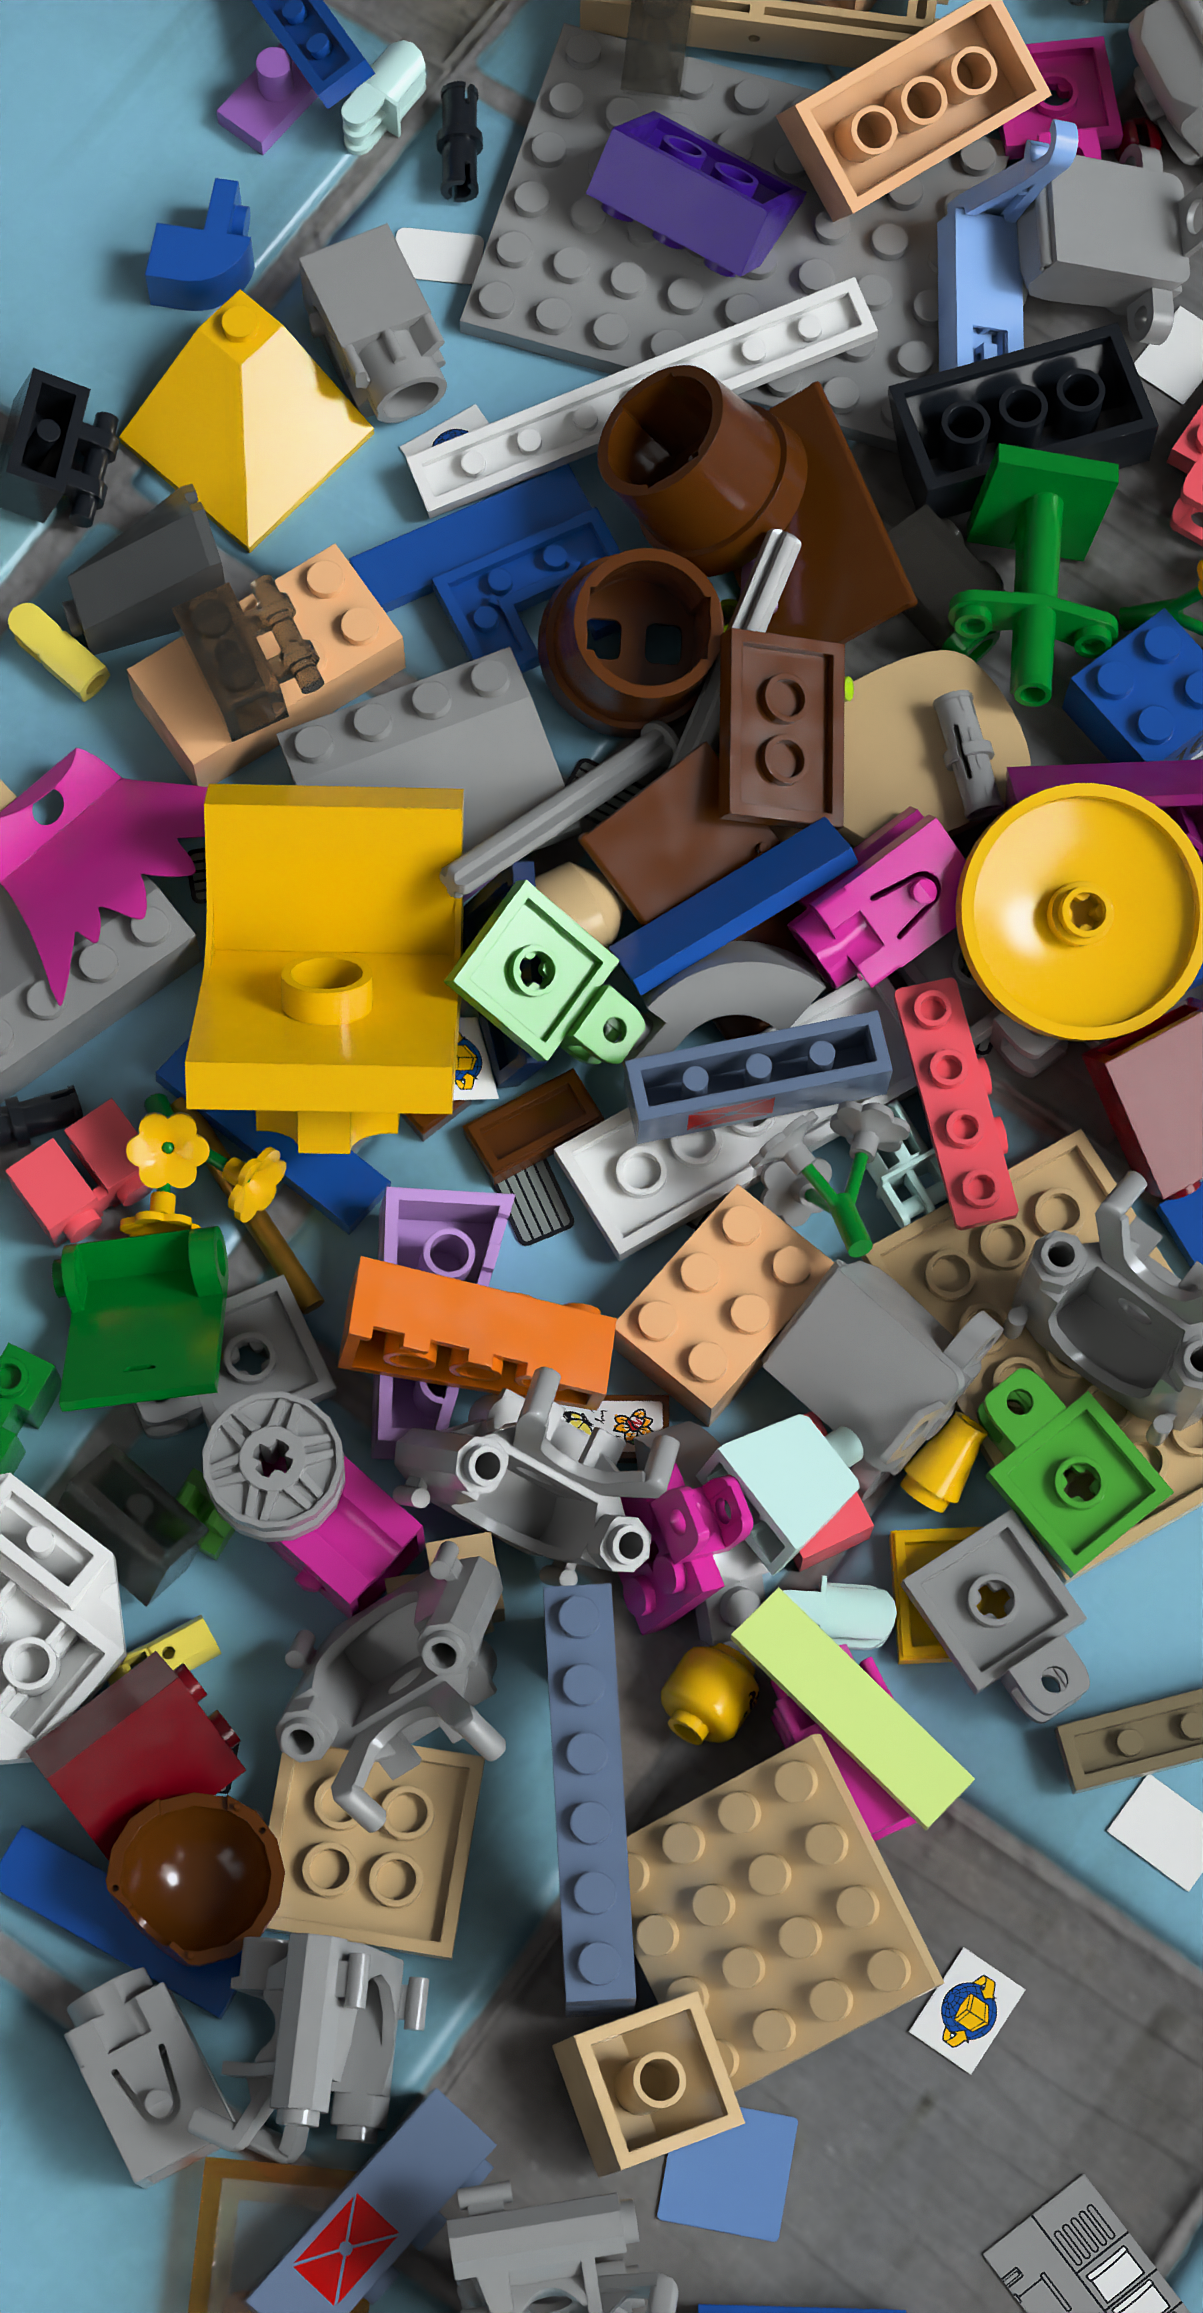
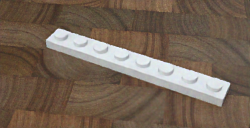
[406,277,878,519]

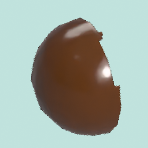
[106,1792,285,1968]

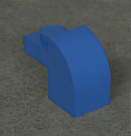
[145,178,255,311]

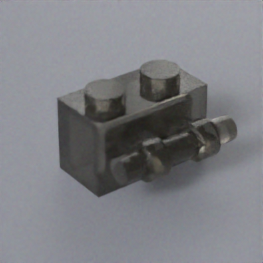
[171,575,324,742]

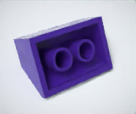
[586,111,807,277]

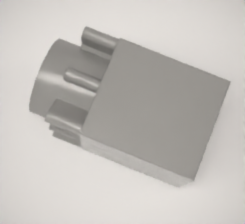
[298,223,447,423]
[64,1967,237,2189]

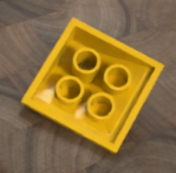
[119,289,374,553]

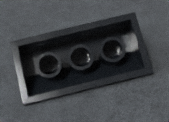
[888,323,1159,525]

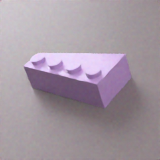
[371,1187,516,1460]

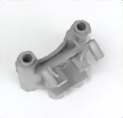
[1003,1171,1203,1446]
[393,1367,680,1586]
[275,1541,506,1833]
[187,1933,429,2164]
[447,2180,678,2313]

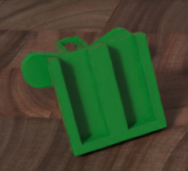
[948,443,1119,707]

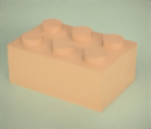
[613,1184,834,1427]

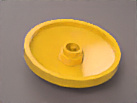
[956,783,1203,1041]

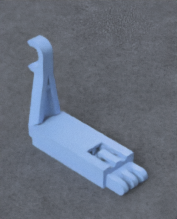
[937,119,1078,372]

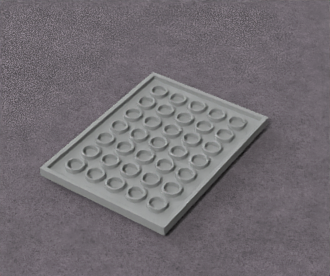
[460,23,1009,453]

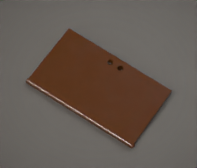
[733,381,918,644]
[578,741,826,1040]

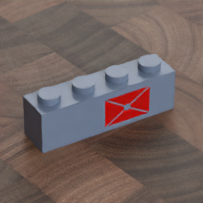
[624,1010,893,1144]
[241,2088,497,2313]

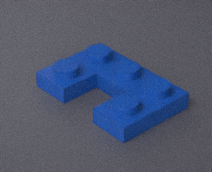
[432,507,621,673]

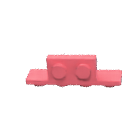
[894,977,1019,1230]

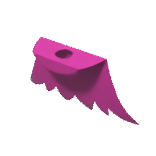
[0,747,208,1006]

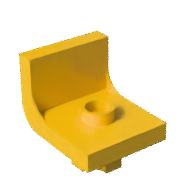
[185,784,464,1154]

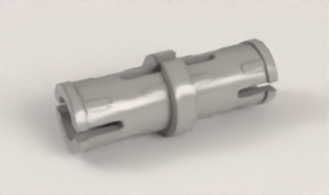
[933,690,1005,821]

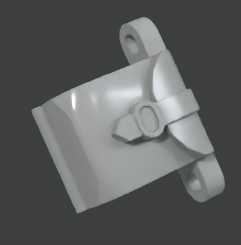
[1128,0,1203,166]
[1017,144,1203,345]
[761,1259,1004,1501]

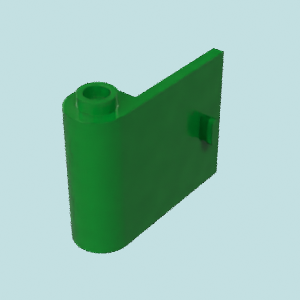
[52,1226,229,1412]

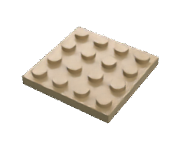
[627,1734,944,2093]

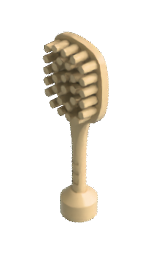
[535,650,1031,952]

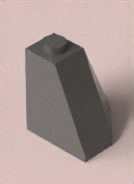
[62,484,230,655]

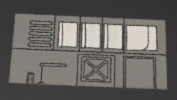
[983,2174,1190,2313]

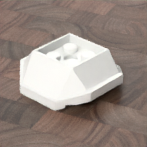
[0,1473,127,1765]

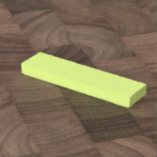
[730,1587,975,1831]

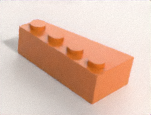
[337,1256,617,1411]

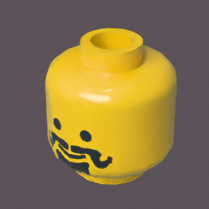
[661,1643,759,1745]

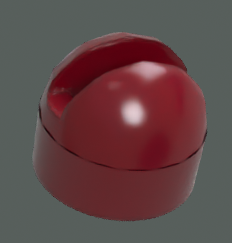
[1114,117,1163,162]

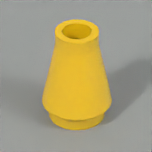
[900,1411,988,1513]

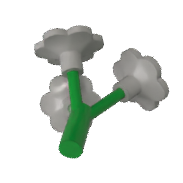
[749,1101,910,1258]

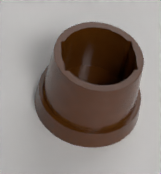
[597,365,808,577]
[538,548,724,738]

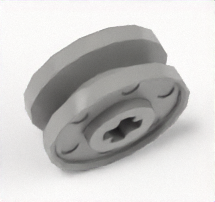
[202,1391,346,1542]

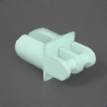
[341,40,426,155]
[866,1099,948,1228]
[783,1576,897,1650]

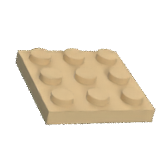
[265,1745,485,1961]

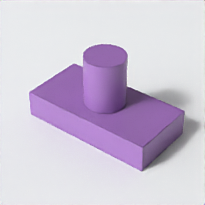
[216,43,318,155]

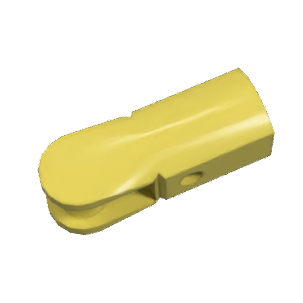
[8,603,110,702]
[107,1615,222,1686]

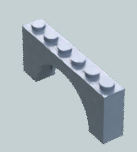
[543,1583,636,2018]

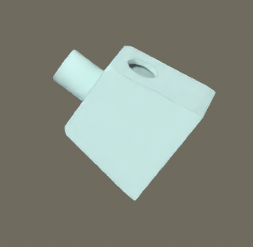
[696,1414,864,1576]

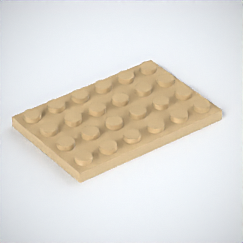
[861,1129,1203,1585]

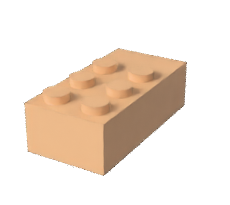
[776,0,1052,222]
[126,543,406,787]

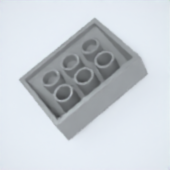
[276,647,582,854]
[0,874,202,1104]

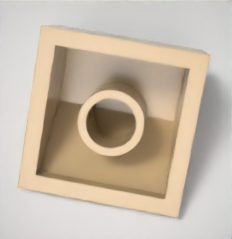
[552,1991,745,2178]

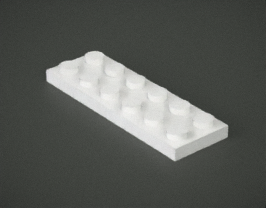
[554,977,918,1262]

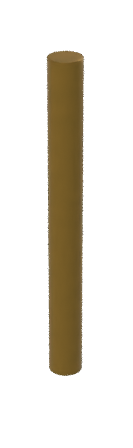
[171,1097,325,1315]

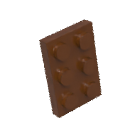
[719,628,845,830]

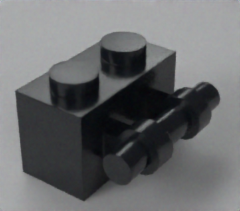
[0,368,120,528]

